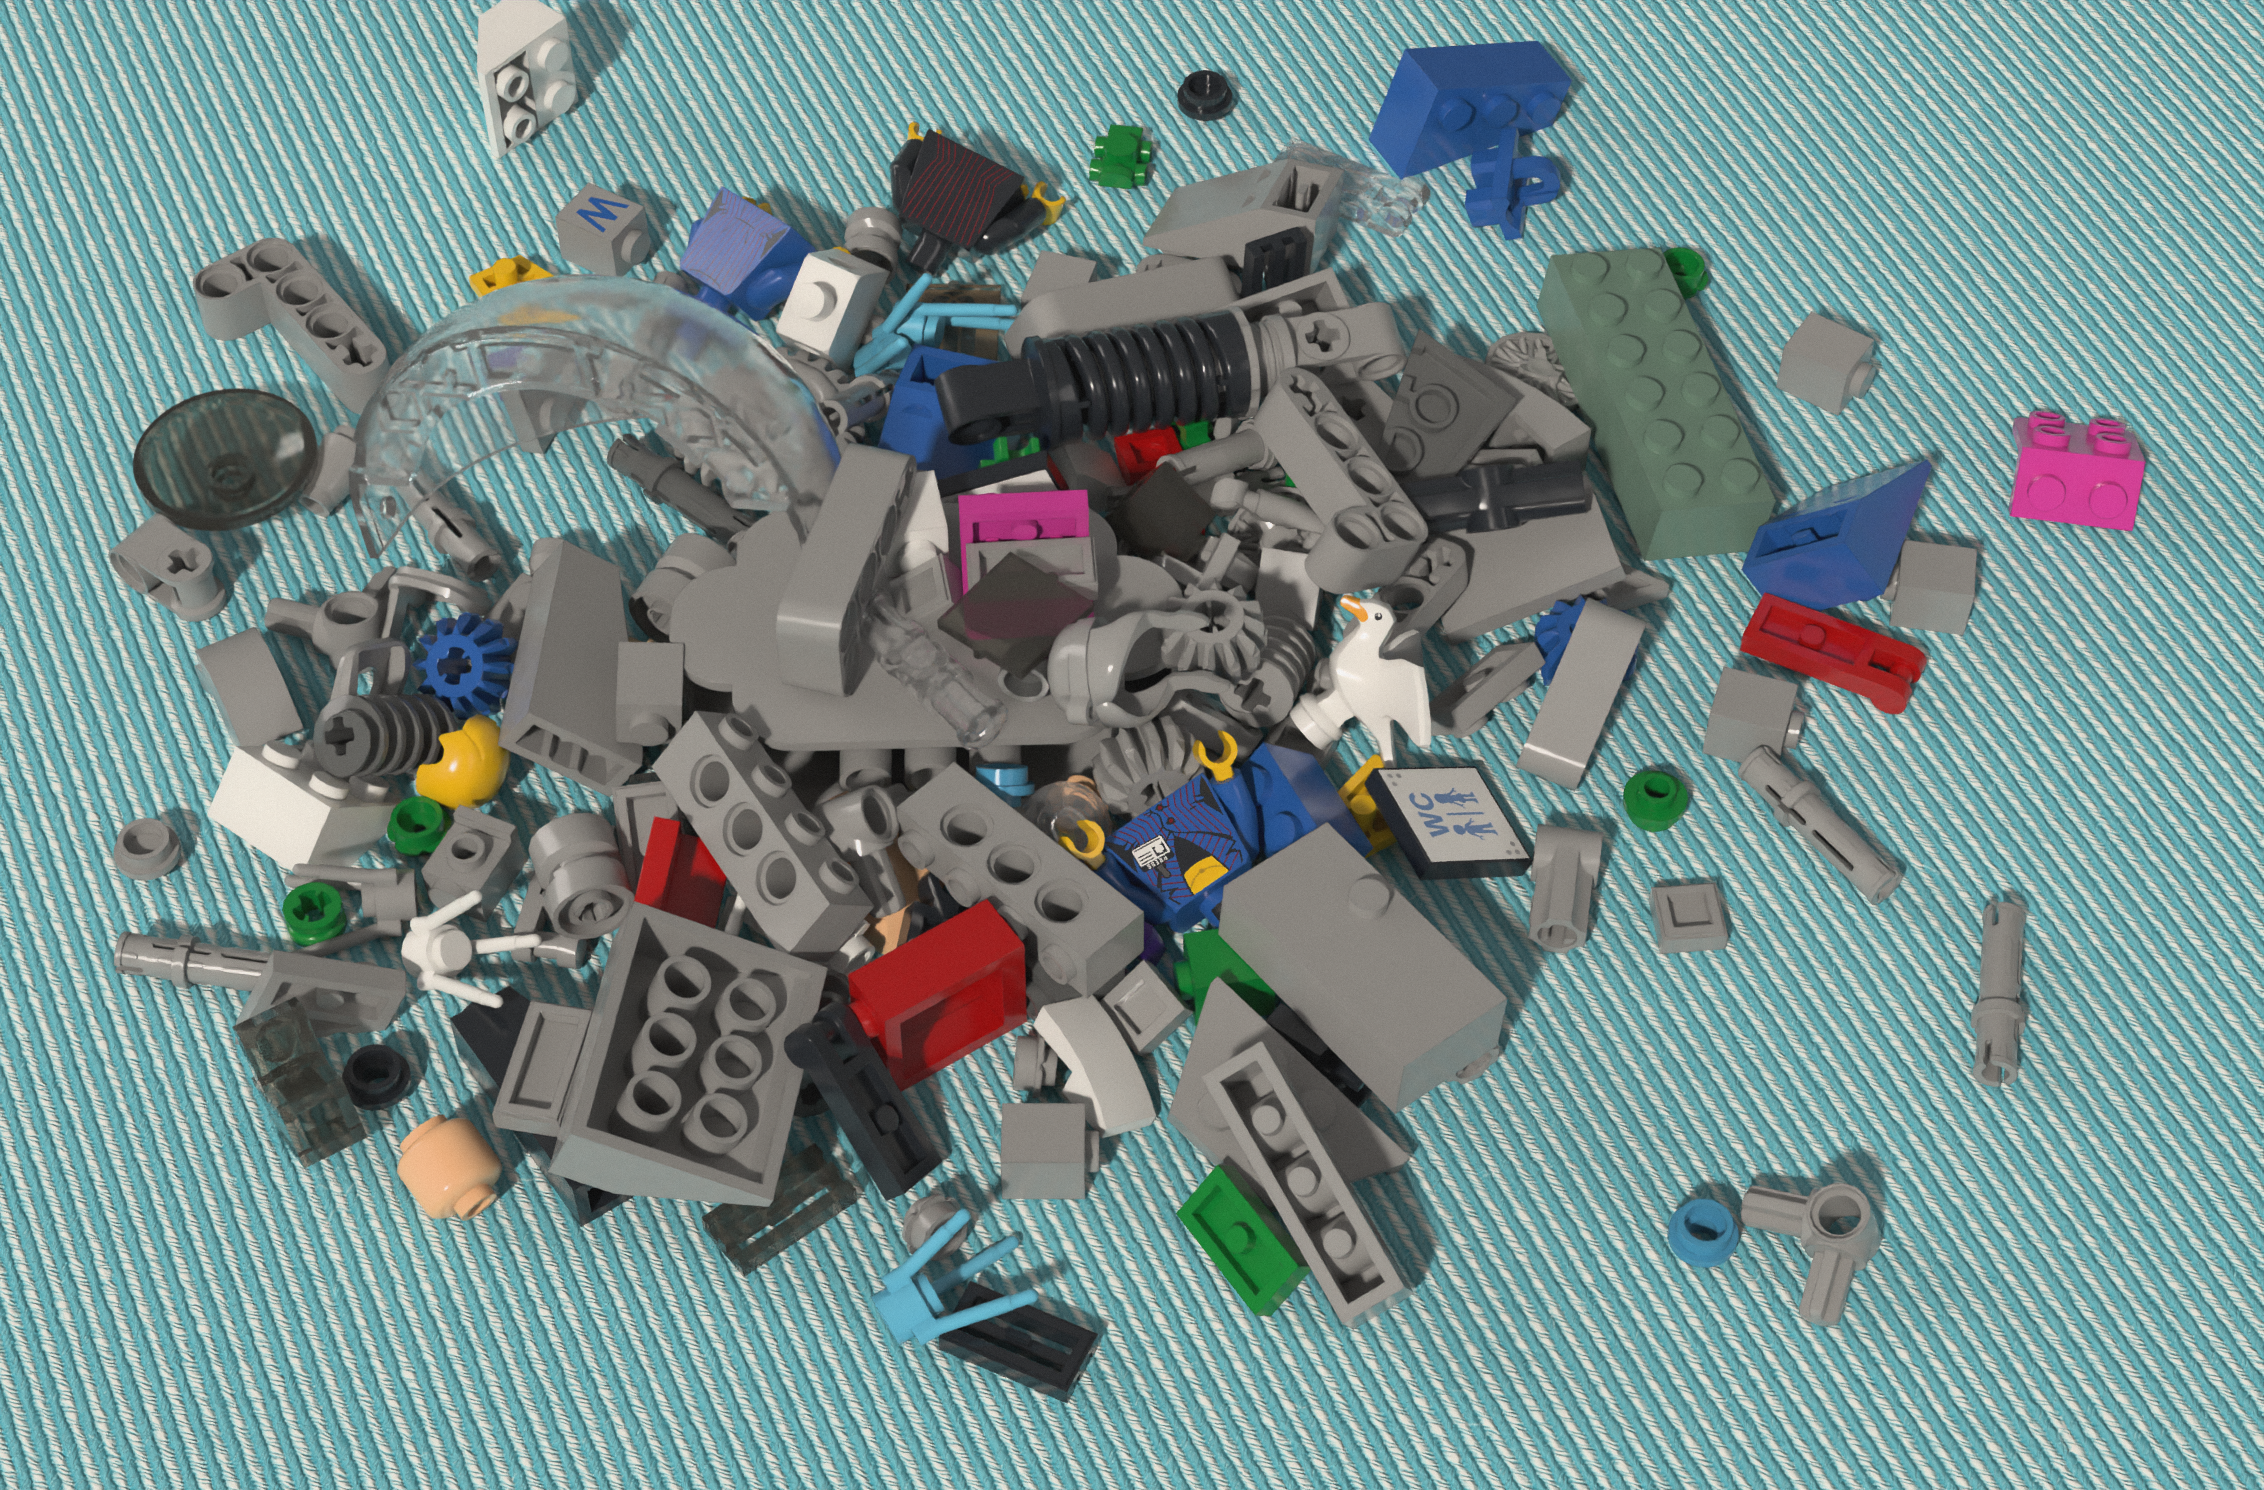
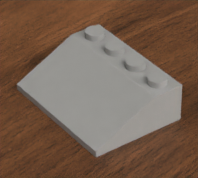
[548,901,828,1207]

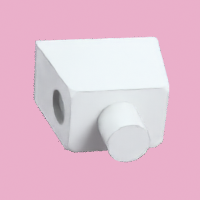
[776,248,890,374]

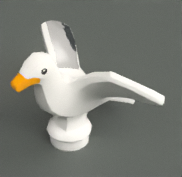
[1289,595,1431,768]

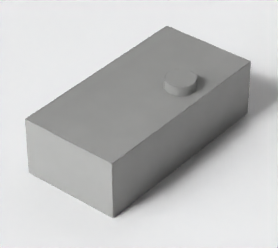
[1218,822,1508,1114]

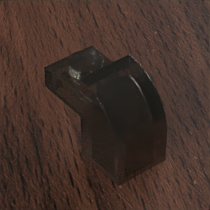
[232,997,367,1169]

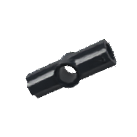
[1398,460,1587,536]

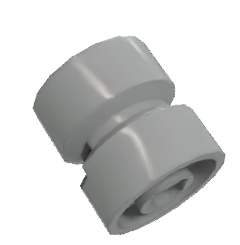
[628,533,736,643]
[528,813,635,940]

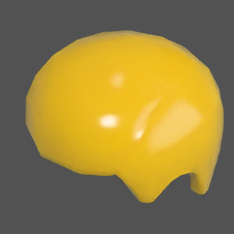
[416,714,511,810]

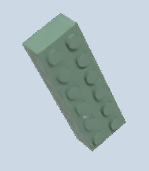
[1537,247,1776,561]

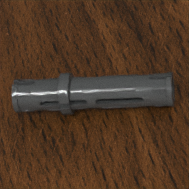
[607,434,757,545]

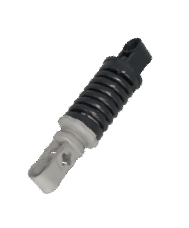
[934,302,1408,452]

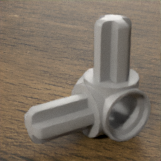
[264,566,397,674]
[812,783,916,918]
[1741,1183,1881,1327]

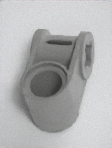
[108,514,227,622]

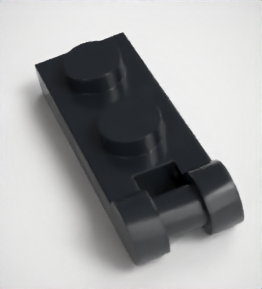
[784,1002,942,1201]

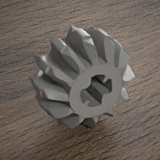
[1157,577,1268,688]
[1091,715,1206,823]

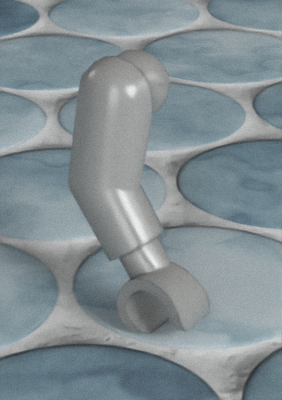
[1210,478,1326,554]

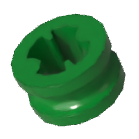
[282,882,347,947]

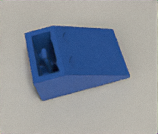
[878,343,1022,480]
[1741,460,1932,612]

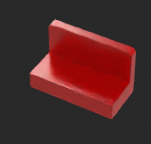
[634,816,727,929]

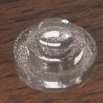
[1018,781,1112,866]

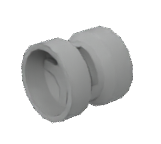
[843,206,903,285]

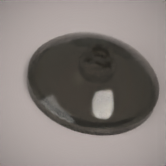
[133,388,319,531]

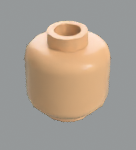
[397,1115,502,1221]

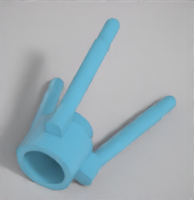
[853,273,965,389]
[892,299,1018,348]
[870,1209,1039,1346]

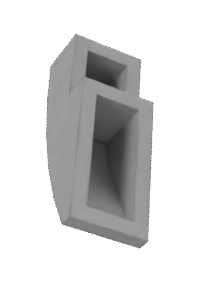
[1455,354,1591,471]

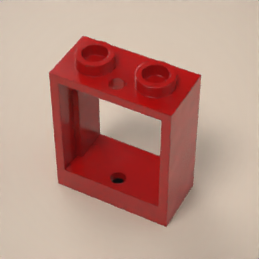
[847,899,1027,1092]

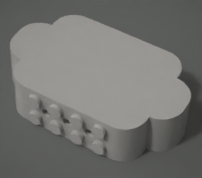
[669,502,1183,816]

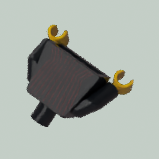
[890,122,1066,279]

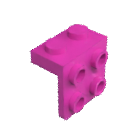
[2008,411,2146,531]
[958,490,1094,643]

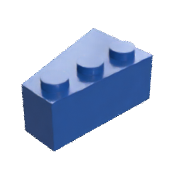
[1369,41,1572,180]

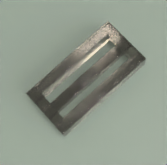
[701,1143,857,1277]

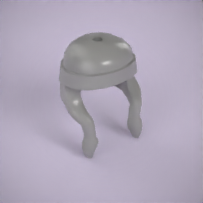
[1047,609,1231,729]

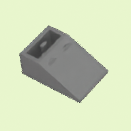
[1143,158,1344,277]

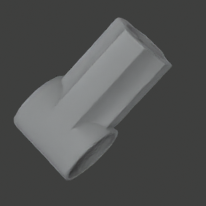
[1528,824,1603,954]

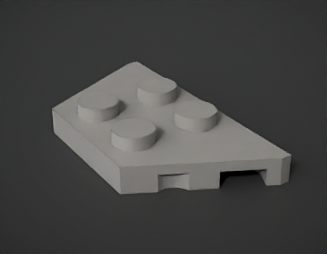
[1167,976,1410,1213]

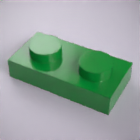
[1176,1164,1311,1316]

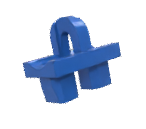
[1465,127,1561,240]

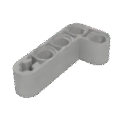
[193,238,395,415]
[1004,256,1240,361]
[1254,367,1428,594]
[776,442,916,698]

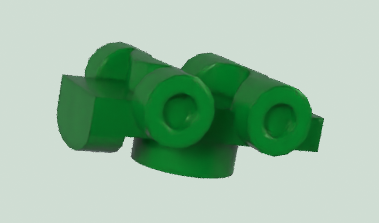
[1089,124,1153,189]

